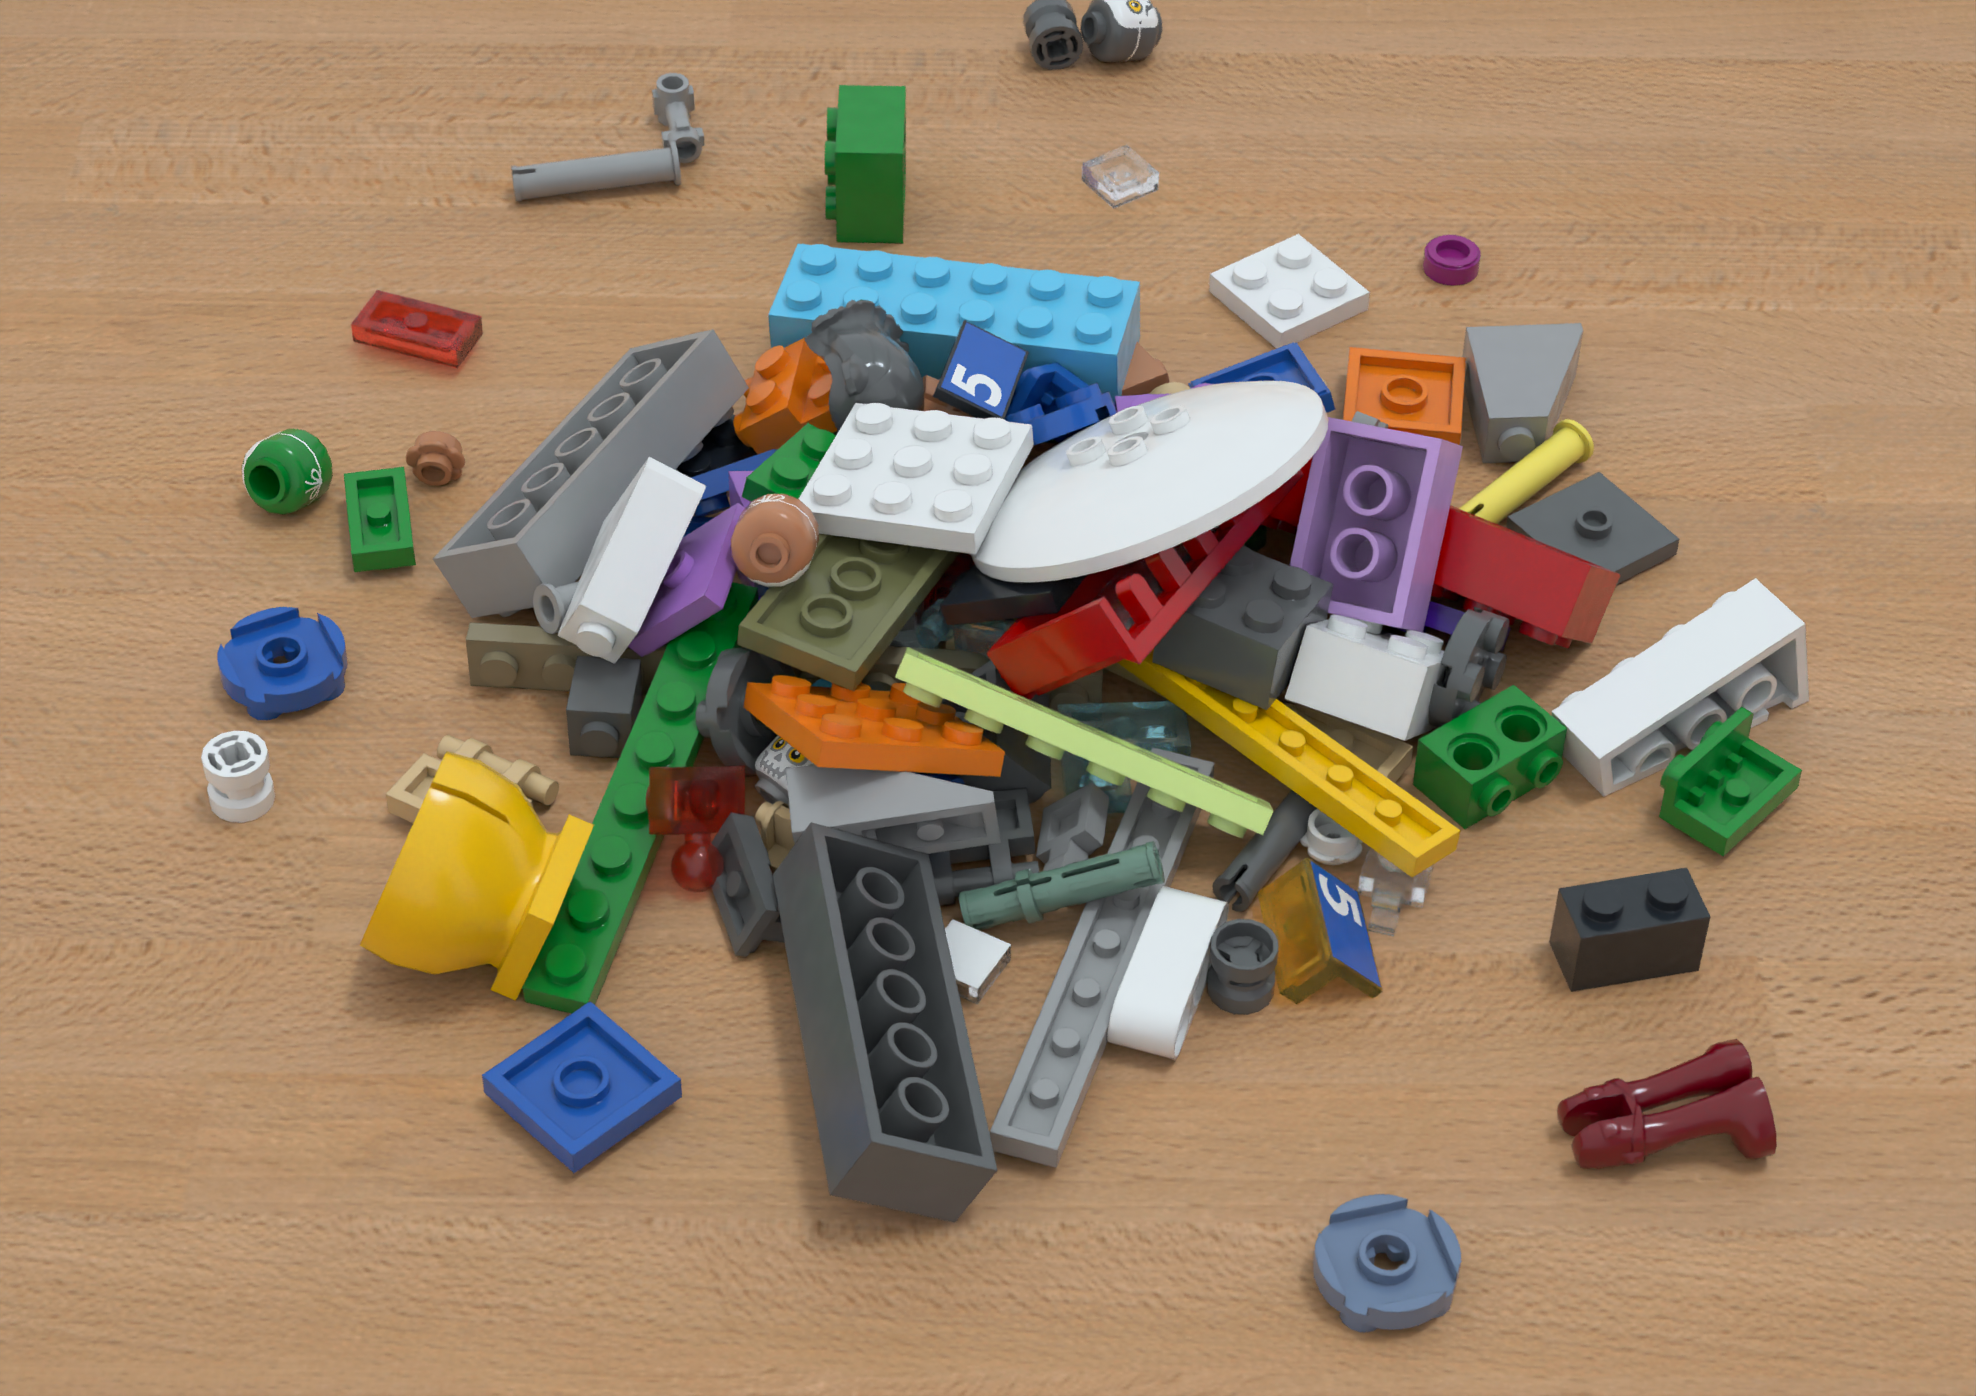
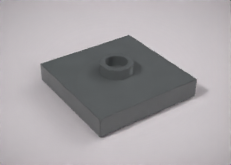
[1506,472,1679,584]

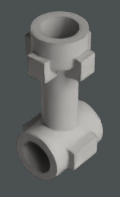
[652,73,704,163]

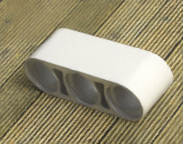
[1107,886,1229,1060]

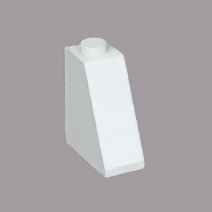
[557,457,706,664]

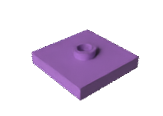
[628,503,745,657]

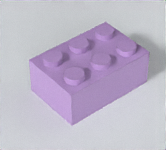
[1290,417,1463,632]

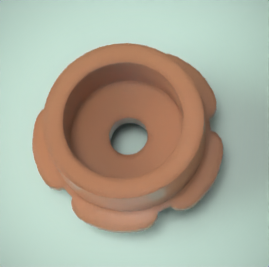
[406,431,465,486]

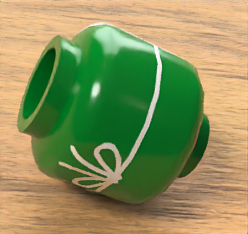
[242,428,333,515]

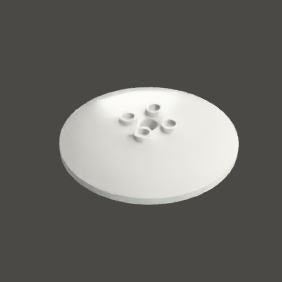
[971,381,1329,582]

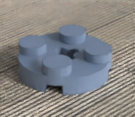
[1313,1194,1461,1333]

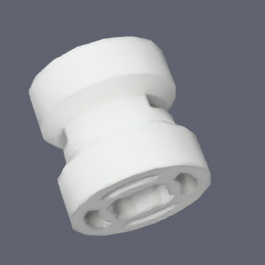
[201,731,275,823]

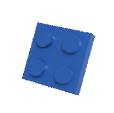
[482,1002,682,1173]

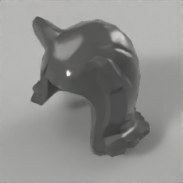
[804,299,924,431]

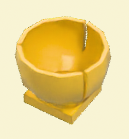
[360,751,594,1001]

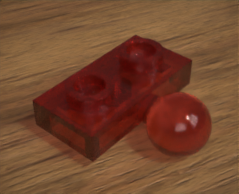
[646,766,745,893]

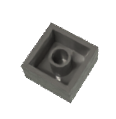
[1152,545,1333,710]

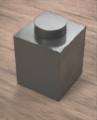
[566,656,644,758]

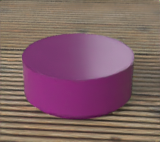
[1423,235,1481,286]

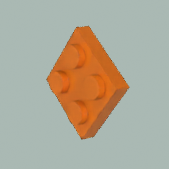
[1343,347,1466,445]

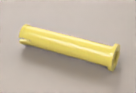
[1459,419,1594,524]

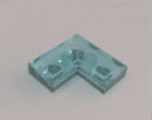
[1058,701,1191,814]

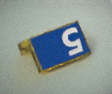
[1257,858,1383,1004]

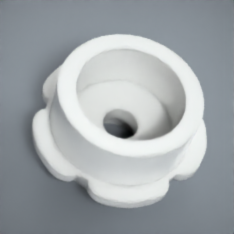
[1300,809,1362,865]

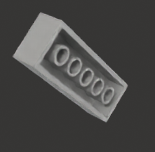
[433,329,749,618]

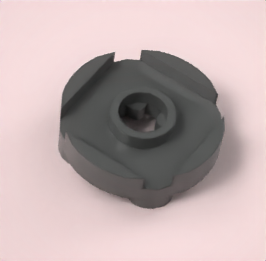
[1429,607,1510,727]
[696,647,796,777]

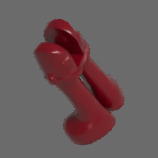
[1557,1039,1777,1169]

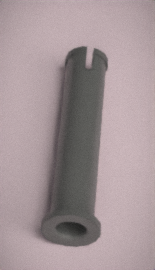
[1212,790,1317,912]

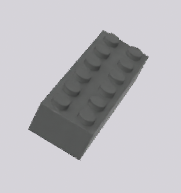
[773,822,998,1223]

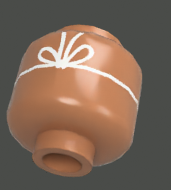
[731,494,819,587]

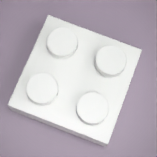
[1209,234,1370,349]

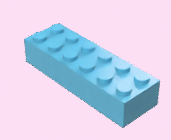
[768,243,1140,405]

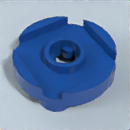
[1004,383,1117,445]
[217,607,348,720]

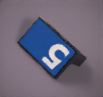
[933,320,1029,419]

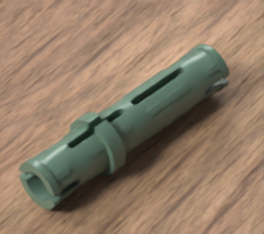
[959,841,1165,931]

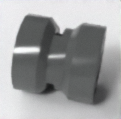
[1023,0,1083,70]
[1207,919,1278,1015]

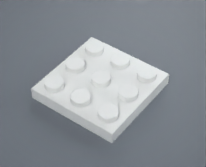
[799,403,1033,554]

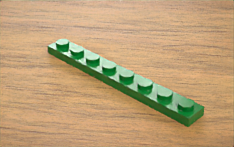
[522,582,759,1014]

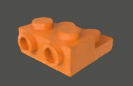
[733,337,837,454]

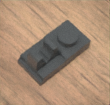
[701,813,785,957]

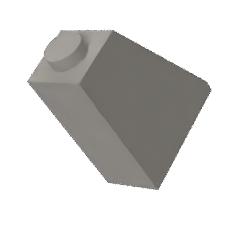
[1462,323,1583,463]

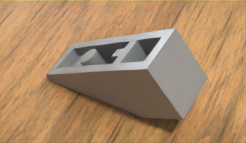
[786,763,1001,854]

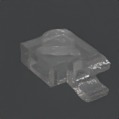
[1358,846,1435,937]

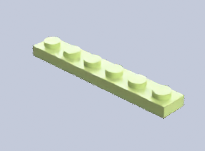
[895,647,1274,838]

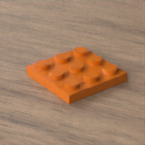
[743,675,1005,777]

